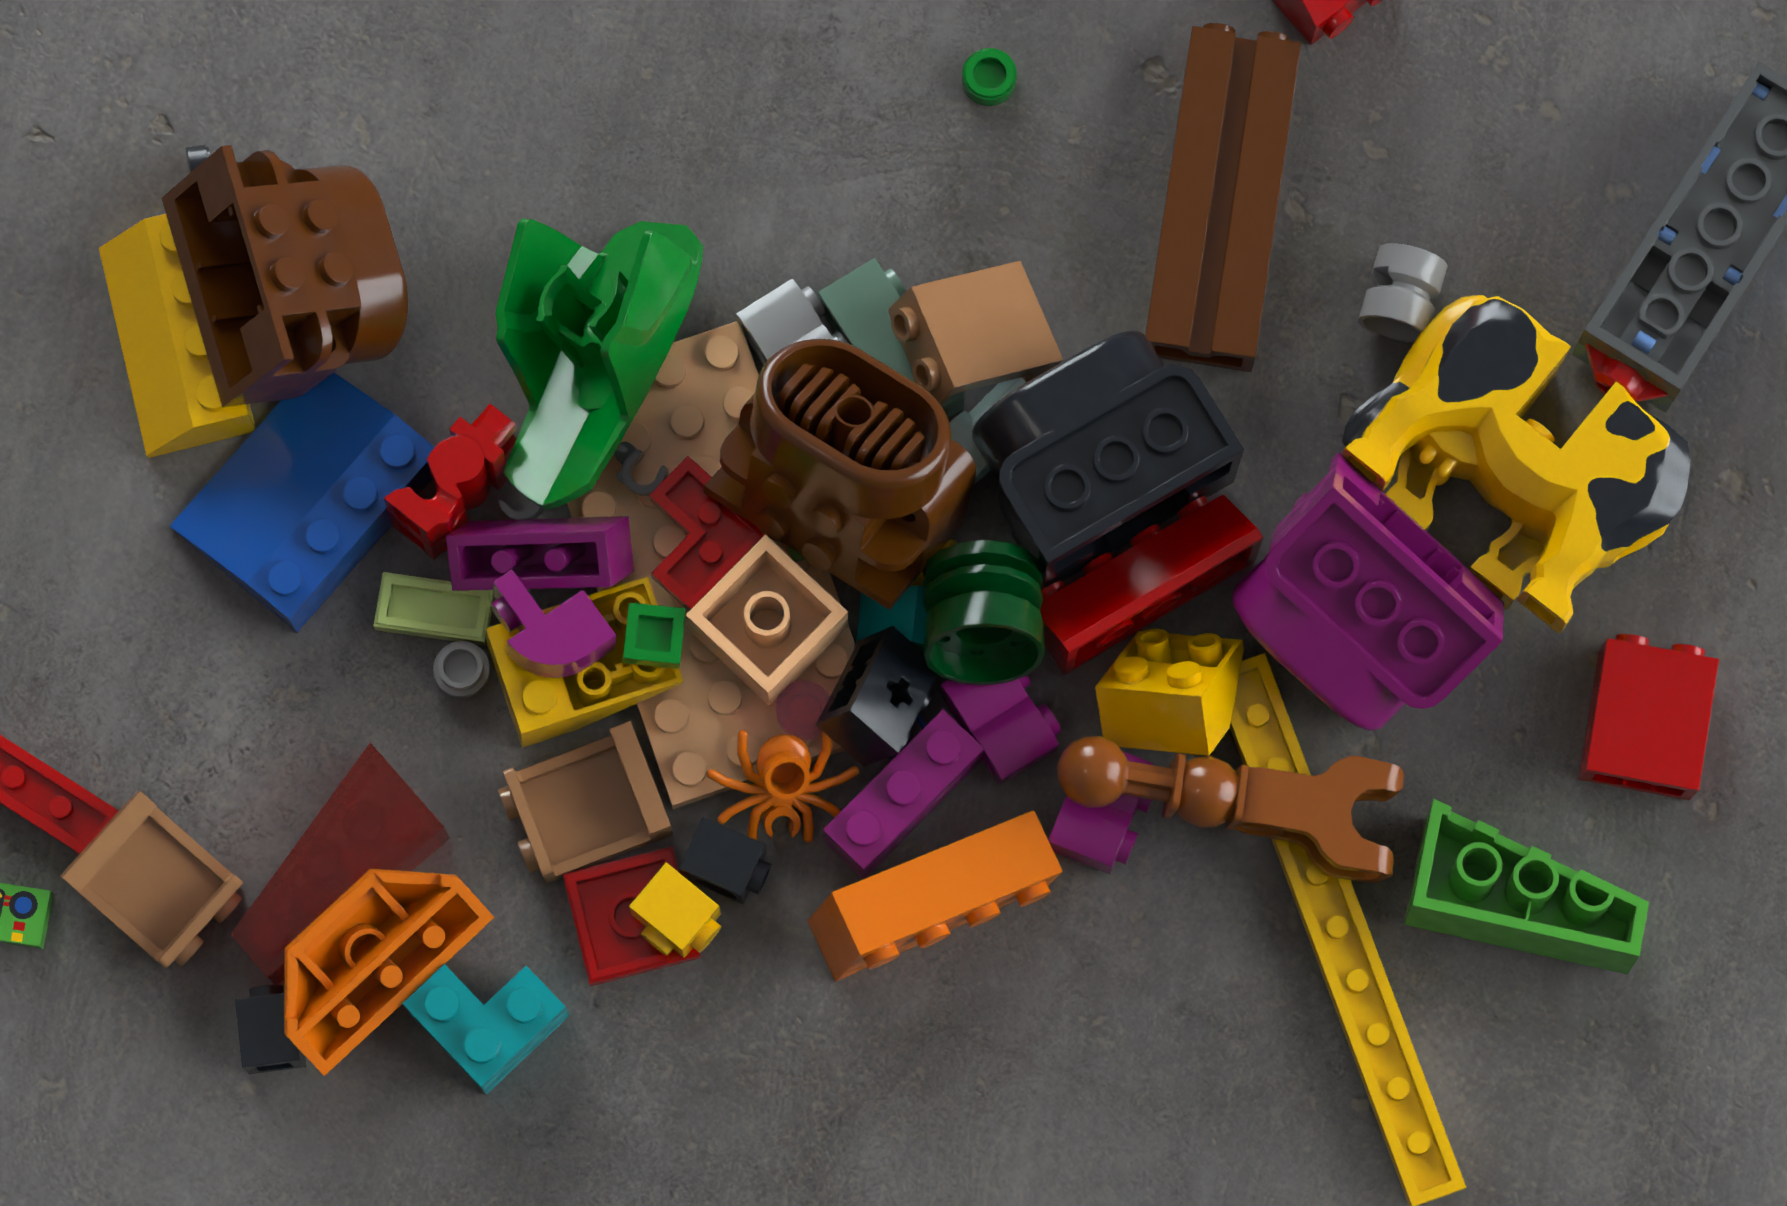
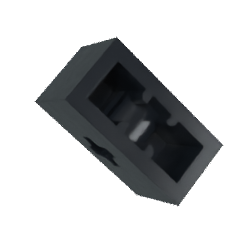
[816,626,937,767]

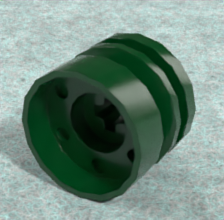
[922,540,1045,686]

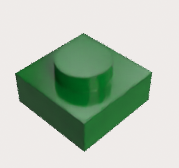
[622,603,686,669]

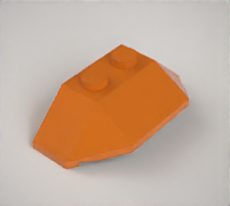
[284,869,495,1076]

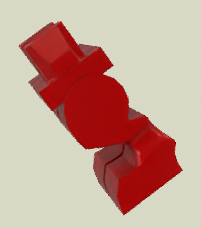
[384,404,517,560]

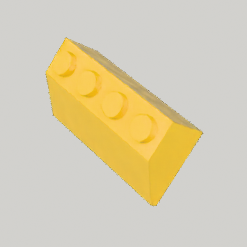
[99,213,256,458]

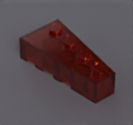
[231,742,450,985]

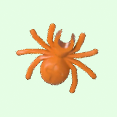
[707,730,859,843]

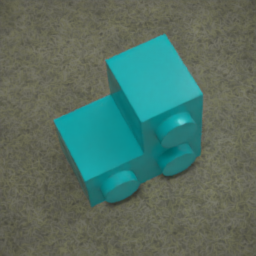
[402,964,570,1095]

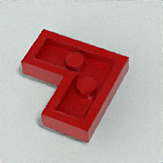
[649,456,764,611]

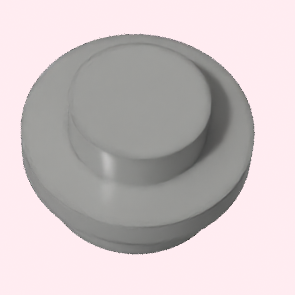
[433,641,490,698]

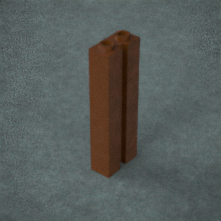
[1145,23,1302,372]

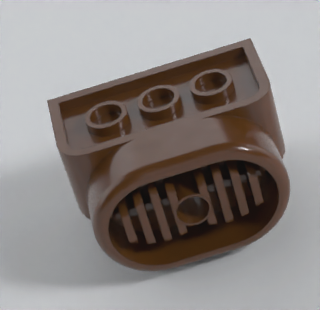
[161,145,408,407]
[703,339,976,610]

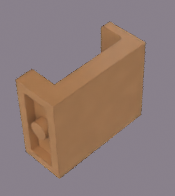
[888,261,1063,405]
[498,721,673,884]
[60,791,243,969]

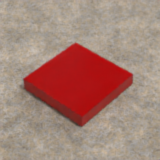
[562,846,701,987]

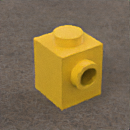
[629,862,722,958]

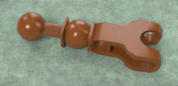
[1057,736,1405,883]

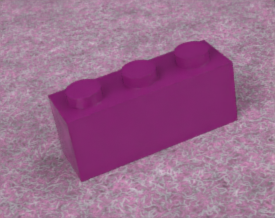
[446,516,634,591]
[823,709,984,879]

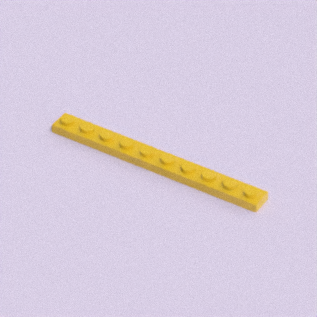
[1230,653,1466,1206]

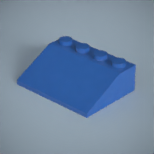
[170,372,435,633]

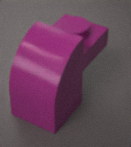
[491,570,616,678]

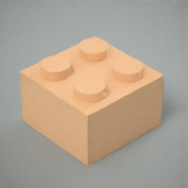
[686,534,848,706]

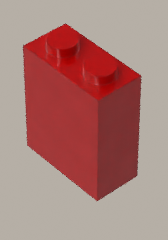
[1578,634,1719,801]

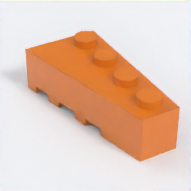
[807,810,1063,982]

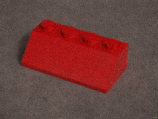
[1040,494,1263,676]

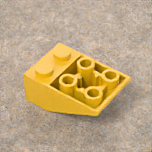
[486,576,684,748]

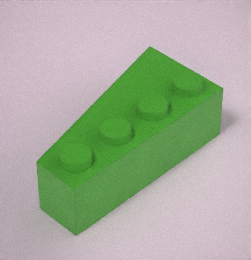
[1404,798,1649,975]

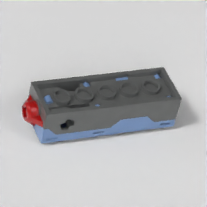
[1572,61,1787,413]

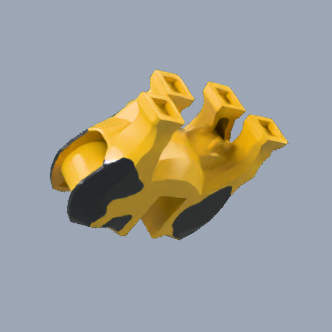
[1342,295,1691,634]

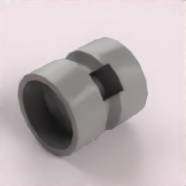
[1358,243,1448,343]

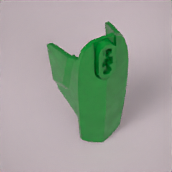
[495,218,704,510]

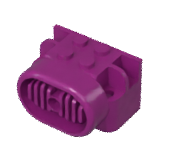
[1232,452,1504,731]

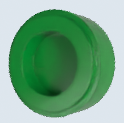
[962,48,1017,106]

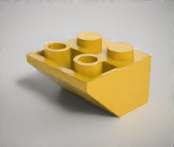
[1095,629,1244,756]

